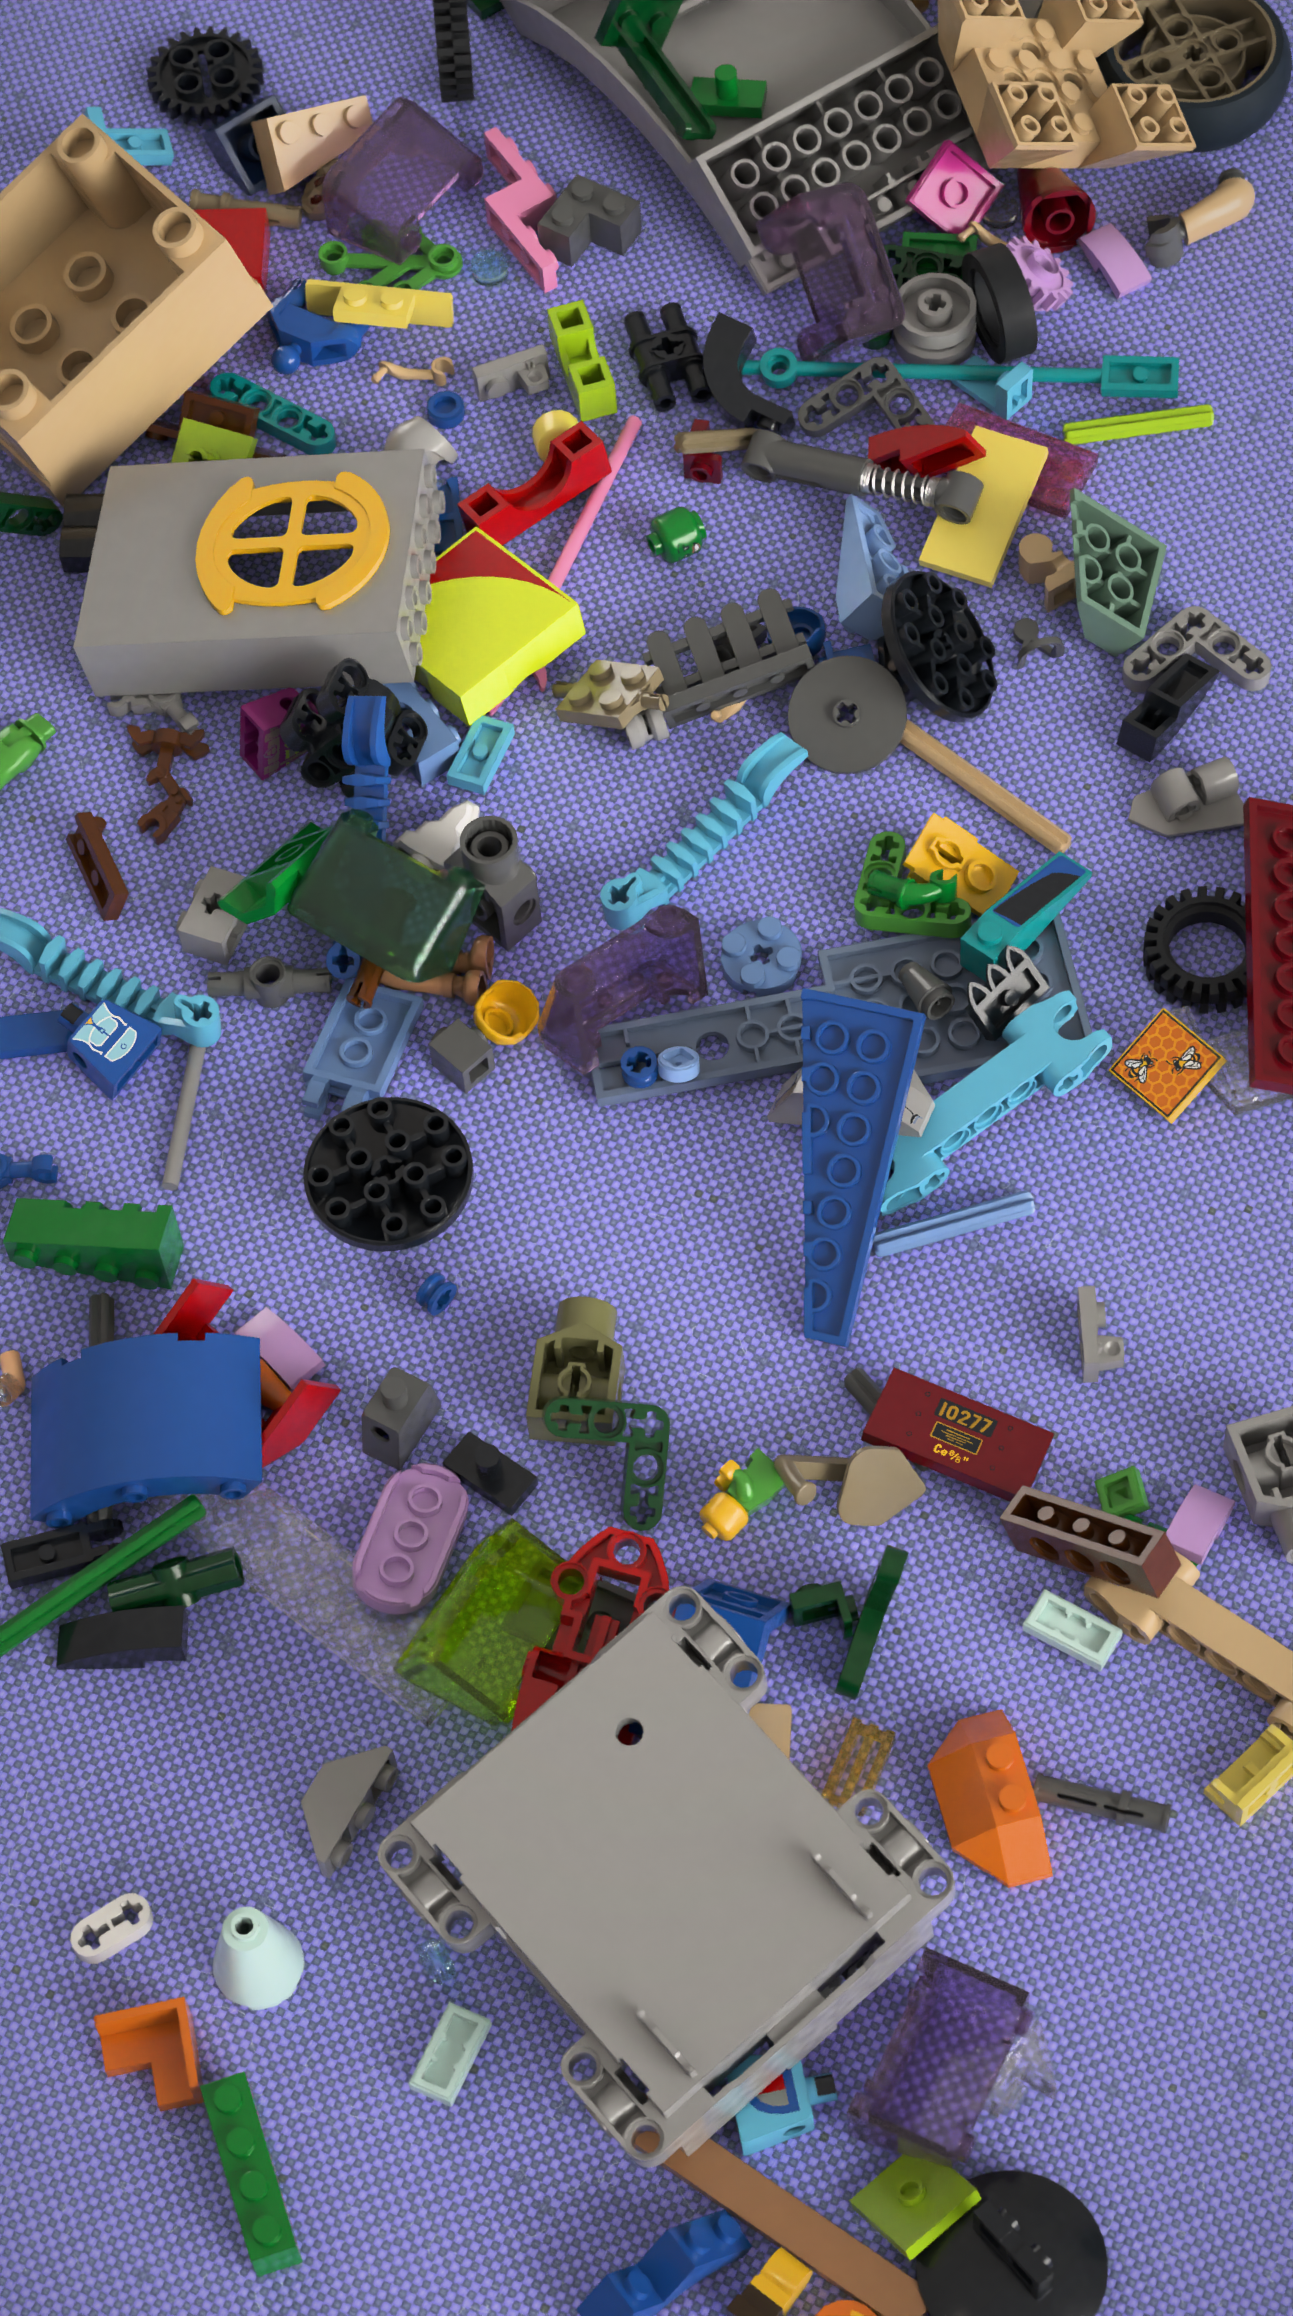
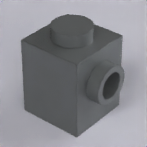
[428,1018,495,1094]

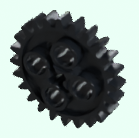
[147,26,264,126]

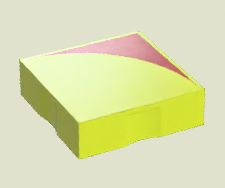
[414,526,586,727]

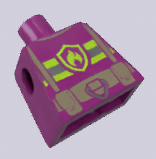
[240,687,318,781]

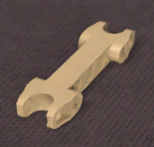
[1084,1551,1293,1740]

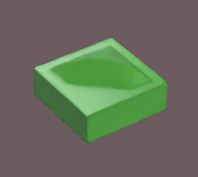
[1094,1465,1150,1518]

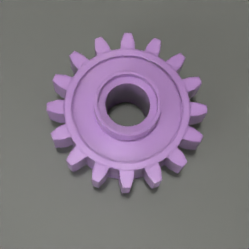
[1006,236,1074,312]

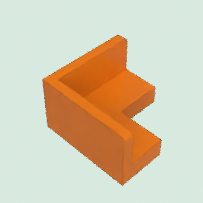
[94,1997,204,2112]

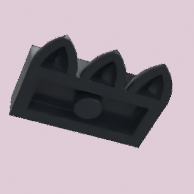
[965,945,1050,1041]

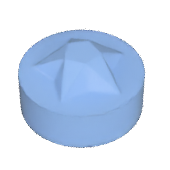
[658,1046,700,1083]

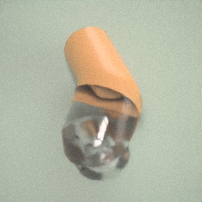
[0,1350,26,1408]

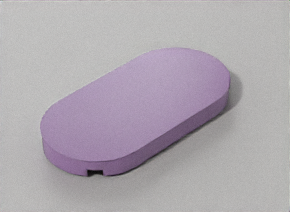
[352,1463,469,1614]

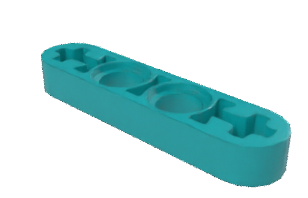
[210,372,337,455]

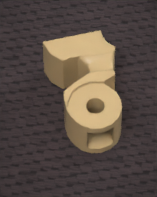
[1018,533,1076,613]

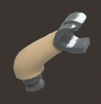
[1145,168,1255,268]

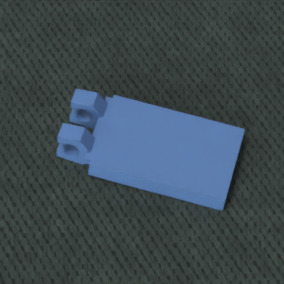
[302,978,424,1121]

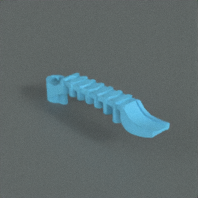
[600,732,808,930]
[0,908,222,1047]

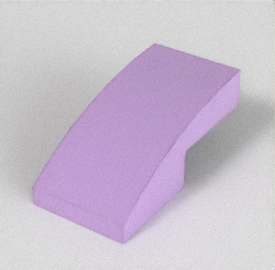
[1077,223,1152,299]
[234,1307,325,1392]
[1166,1484,1236,1566]

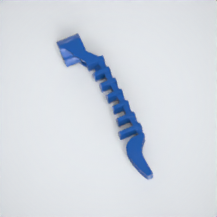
[326,696,391,979]

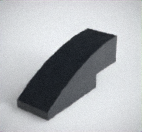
[1116,653,1219,763]
[56,1606,189,1670]

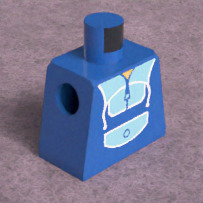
[58,1000,162,1101]

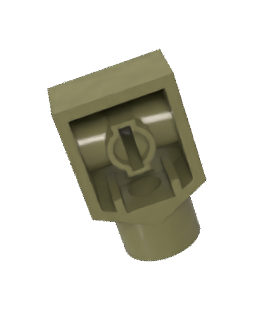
[526,1296,625,1446]

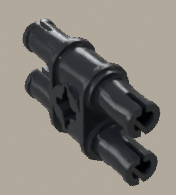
[624,302,712,412]

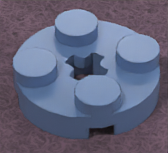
[721,916,802,997]

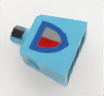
[727,2055,838,2156]

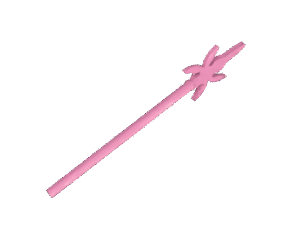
[488,416,642,716]

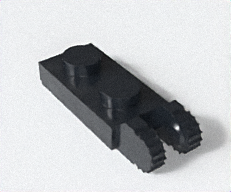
[1,1518,124,1589]

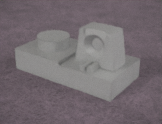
[472,344,550,403]
[1077,1286,1125,1383]

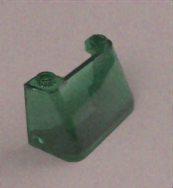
[287,809,486,983]

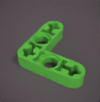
[854,831,972,938]

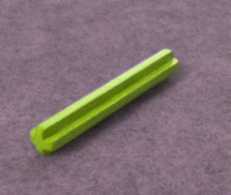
[1062,404,1214,446]

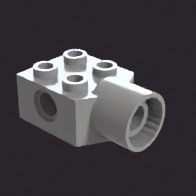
[1223,1406,1293,1564]

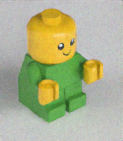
[699,1448,785,1541]

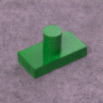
[691,64,767,119]

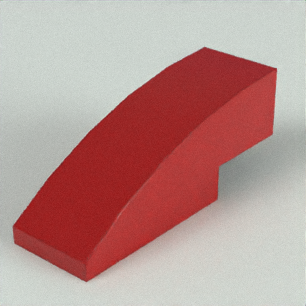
[868,424,986,478]

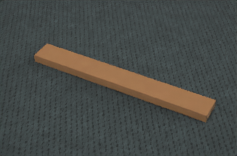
[635,2092,927,2316]

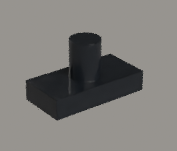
[442,1431,538,1516]

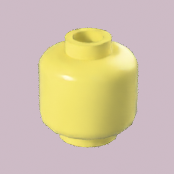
[532,410,578,462]

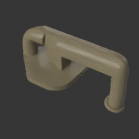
[774,1446,926,1526]

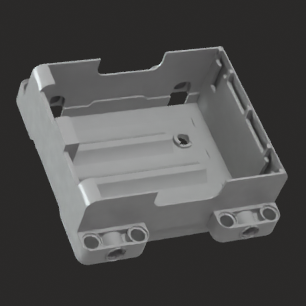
[377,1586,956,2168]

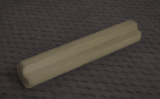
[673,427,762,454]

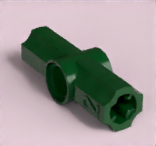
[107,1546,245,1612]

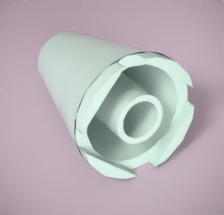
[213,1907,305,2010]

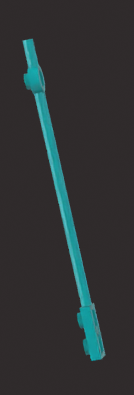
[742,348,1179,398]

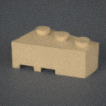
[251,95,375,195]

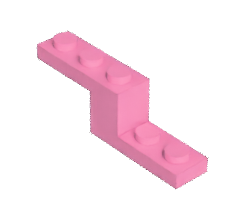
[484,127,559,293]

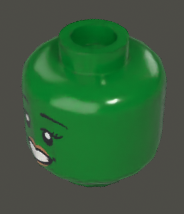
[646,506,707,564]

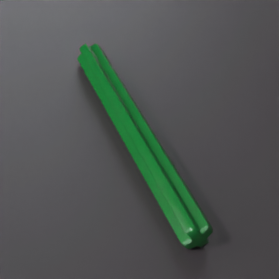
[0,1494,207,1657]

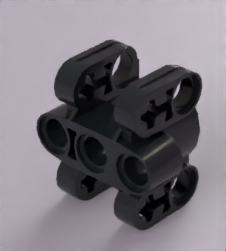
[279,658,428,798]

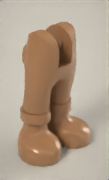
[380,935,494,1006]

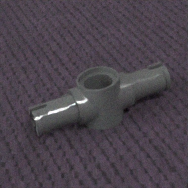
[207,956,332,1009]

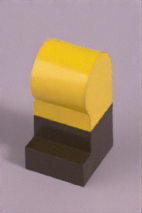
[726,2247,813,2316]

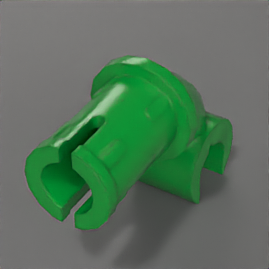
[867,869,957,910]

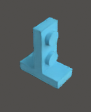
[85,107,174,166]

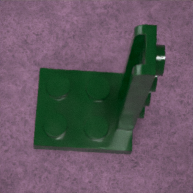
[594,0,716,141]

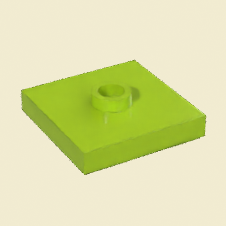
[849,2140,981,2261]

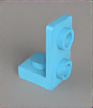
[951,355,1033,421]

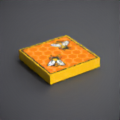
[1109,1007,1227,1124]

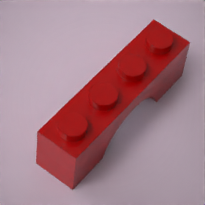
[457,421,612,546]

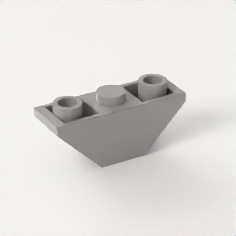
[301,1746,399,1879]

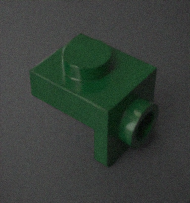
[789,1581,859,1639]

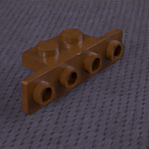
[145,390,286,458]

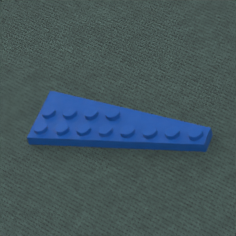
[801,988,926,1348]

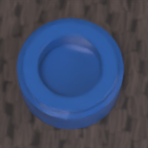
[426,391,465,429]

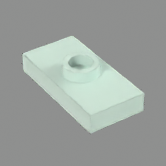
[1022,1589,1123,1672]
[408,2002,492,2107]

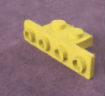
[305,279,454,329]

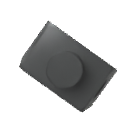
[361,1367,442,1470]

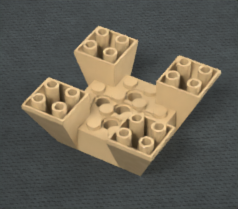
[938,0,1196,169]

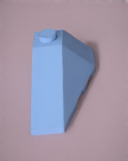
[836,494,909,641]

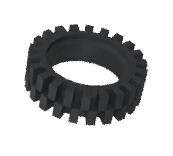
[433,0,474,103]
[1143,886,1247,1014]

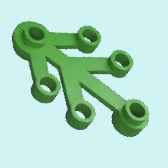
[318,222,463,290]

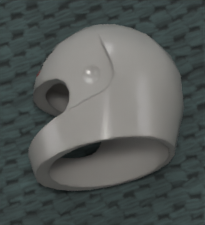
[384,416,458,465]

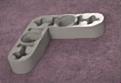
[1122,606,1271,693]

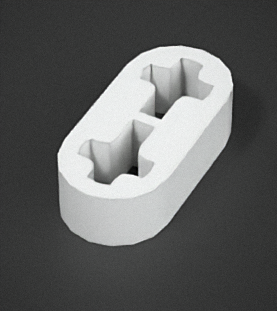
[70,1893,154,1964]

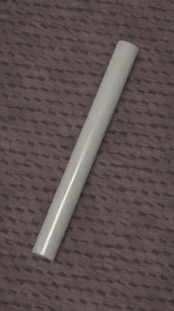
[162,1044,206,1191]

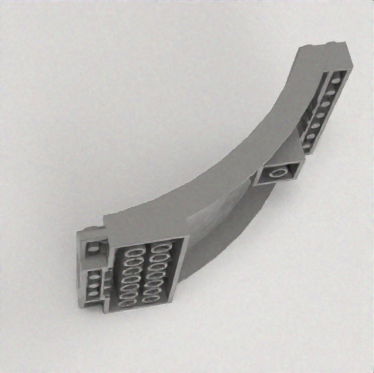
[500,0,991,297]

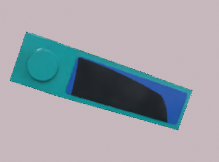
[960,851,1092,982]

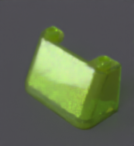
[393,1518,584,1726]

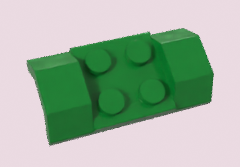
[217,808,353,924]

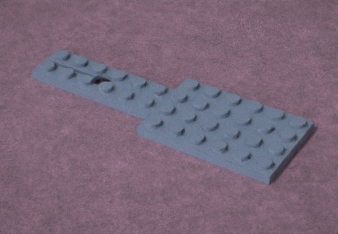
[583,913,1092,1107]

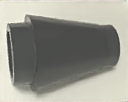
[898,962,955,1020]

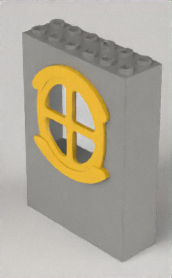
[73,449,445,697]

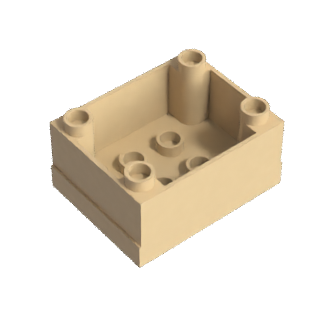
[0,113,273,507]

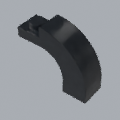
[703,312,796,437]

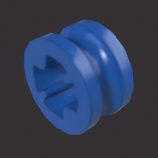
[621,1046,658,1088]
[415,1272,457,1315]

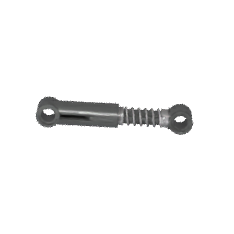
[740,429,984,525]

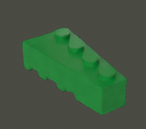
[3,1198,184,1290]

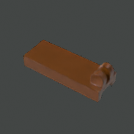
[66,812,129,921]

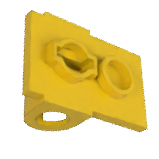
[902,813,1019,917]

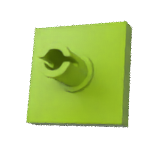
[171,418,258,463]

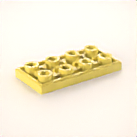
[918,425,1049,588]

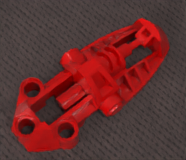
[511,1526,677,1746]

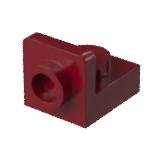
[683,418,723,484]

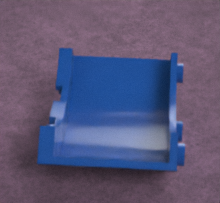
[30,1333,262,1528]

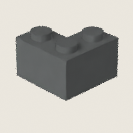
[538,174,642,267]

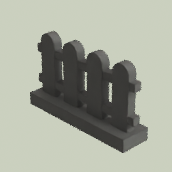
[642,588,815,729]

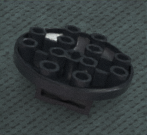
[877,571,998,723]
[303,1097,474,1252]
[916,2170,1108,2316]

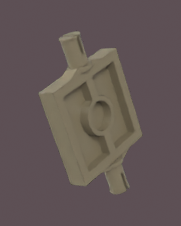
[552,659,669,730]

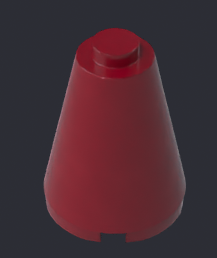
[1017,167,1096,253]

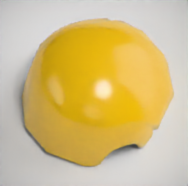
[473,979,539,1045]

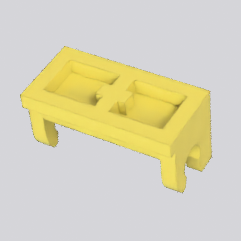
[1203,1724,1293,1827]

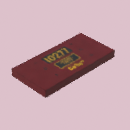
[861,1367,1055,1502]

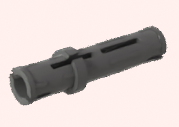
[1033,1773,1172,1833]

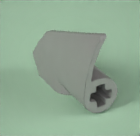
[1128,756,1244,838]

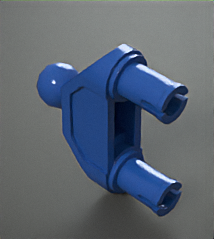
[266,278,372,375]

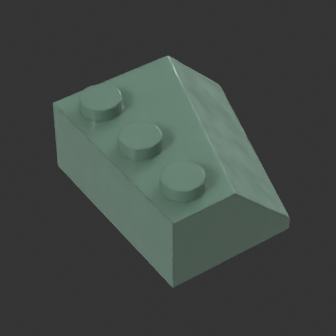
[1070,488,1167,657]

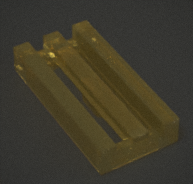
[822,1717,896,1817]

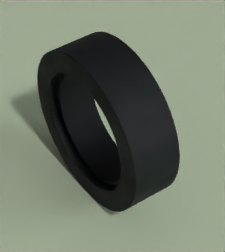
[962,243,1038,364]

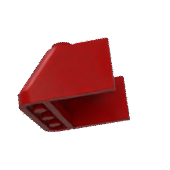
[153,1278,341,1468]

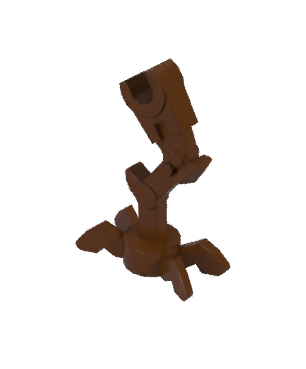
[127,725,210,845]

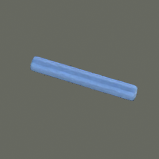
[872,1190,1035,1257]

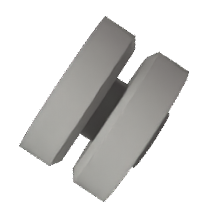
[893,273,977,365]

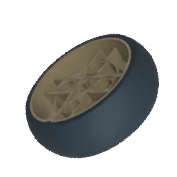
[1095,0,1292,153]

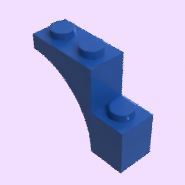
[576,2209,753,2316]

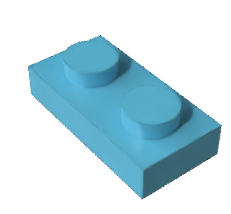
[446,715,515,795]

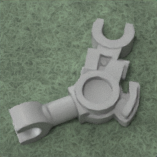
[107,693,200,735]

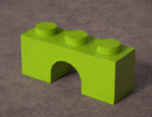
[547,299,618,422]

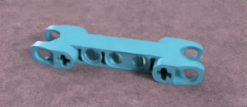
[880,990,1113,1216]

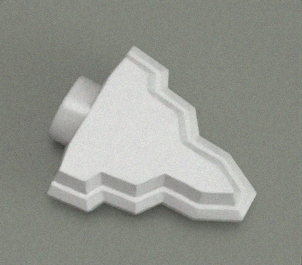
[392,800,480,885]

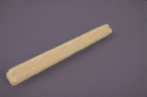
[900,719,1072,854]

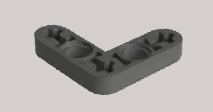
[798,357,935,437]

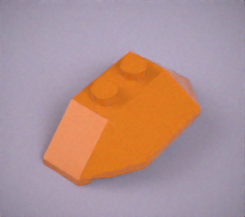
[927,1709,1053,1888]

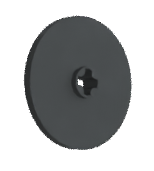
[788,656,907,774]

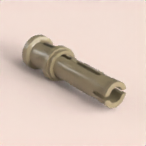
[189,188,303,230]

